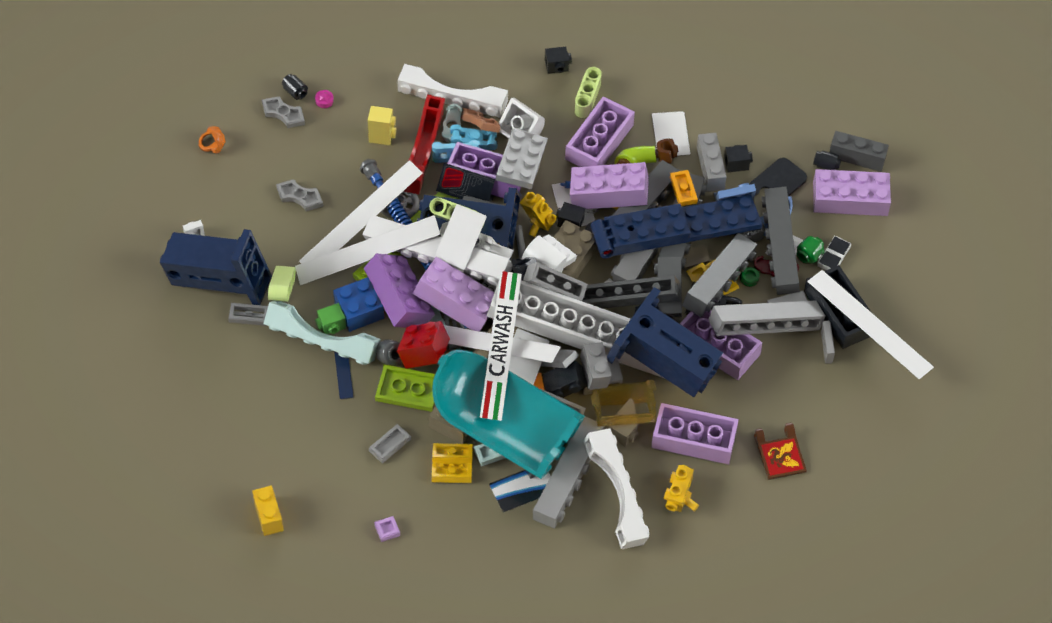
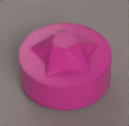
[315,90,334,108]

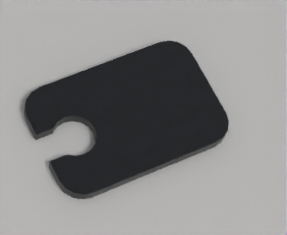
[749,158,807,197]

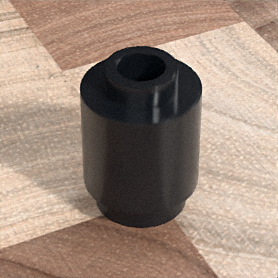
[282,74,308,100]
[813,150,842,170]

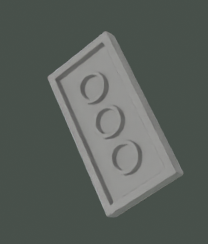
[495,129,548,189]

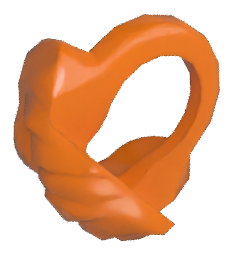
[198,126,226,154]

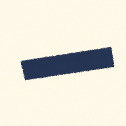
[334,351,354,399]

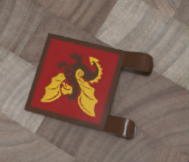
[754,423,807,480]

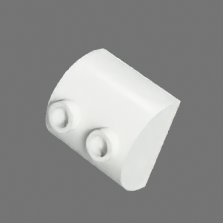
[499,98,545,138]

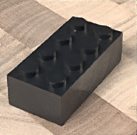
[804,265,872,349]

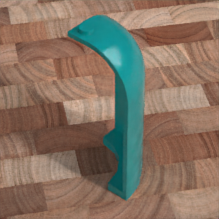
[432,350,585,479]

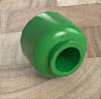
[797,236,825,264]

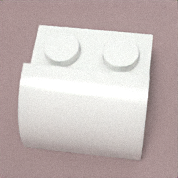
[521,234,577,273]

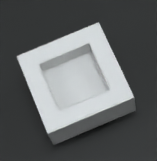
[183,220,205,236]

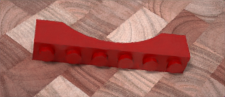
[404,95,445,195]

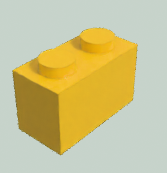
[252,485,284,536]

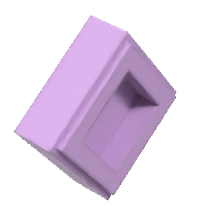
[374,516,400,542]

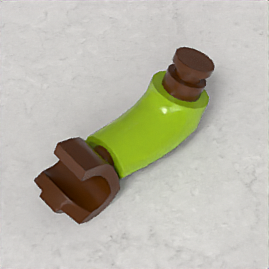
[614,138,679,164]

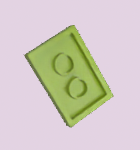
[375,365,435,412]

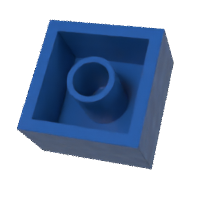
[333,277,384,332]

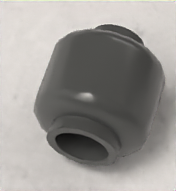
[376,339,402,366]

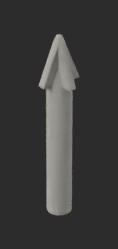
[515,225,525,259]

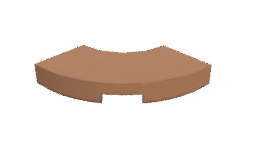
[462,108,500,133]

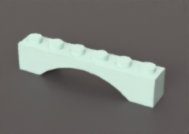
[263,301,381,365]

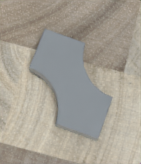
[262,96,305,128]
[276,179,323,211]

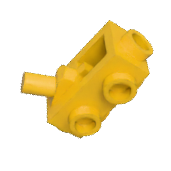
[520,192,556,237]
[664,465,699,512]

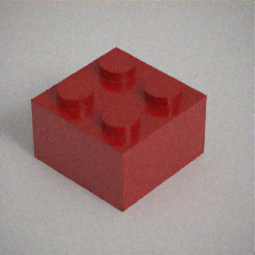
[397,321,450,369]

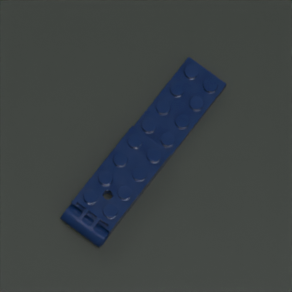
[590,195,762,258]

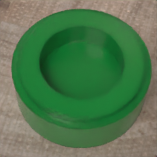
[740,267,760,287]

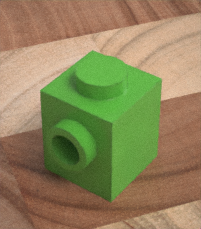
[315,303,346,334]

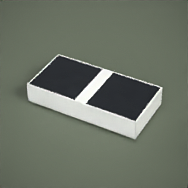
[817,236,852,270]

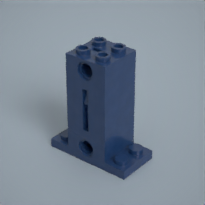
[417,187,521,260]
[160,229,272,305]
[607,287,723,397]

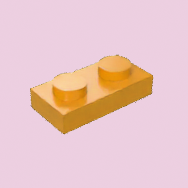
[670,170,698,206]

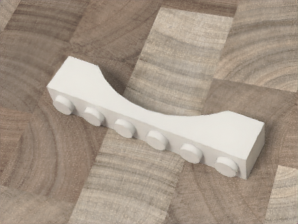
[398,64,508,118]
[583,428,649,549]

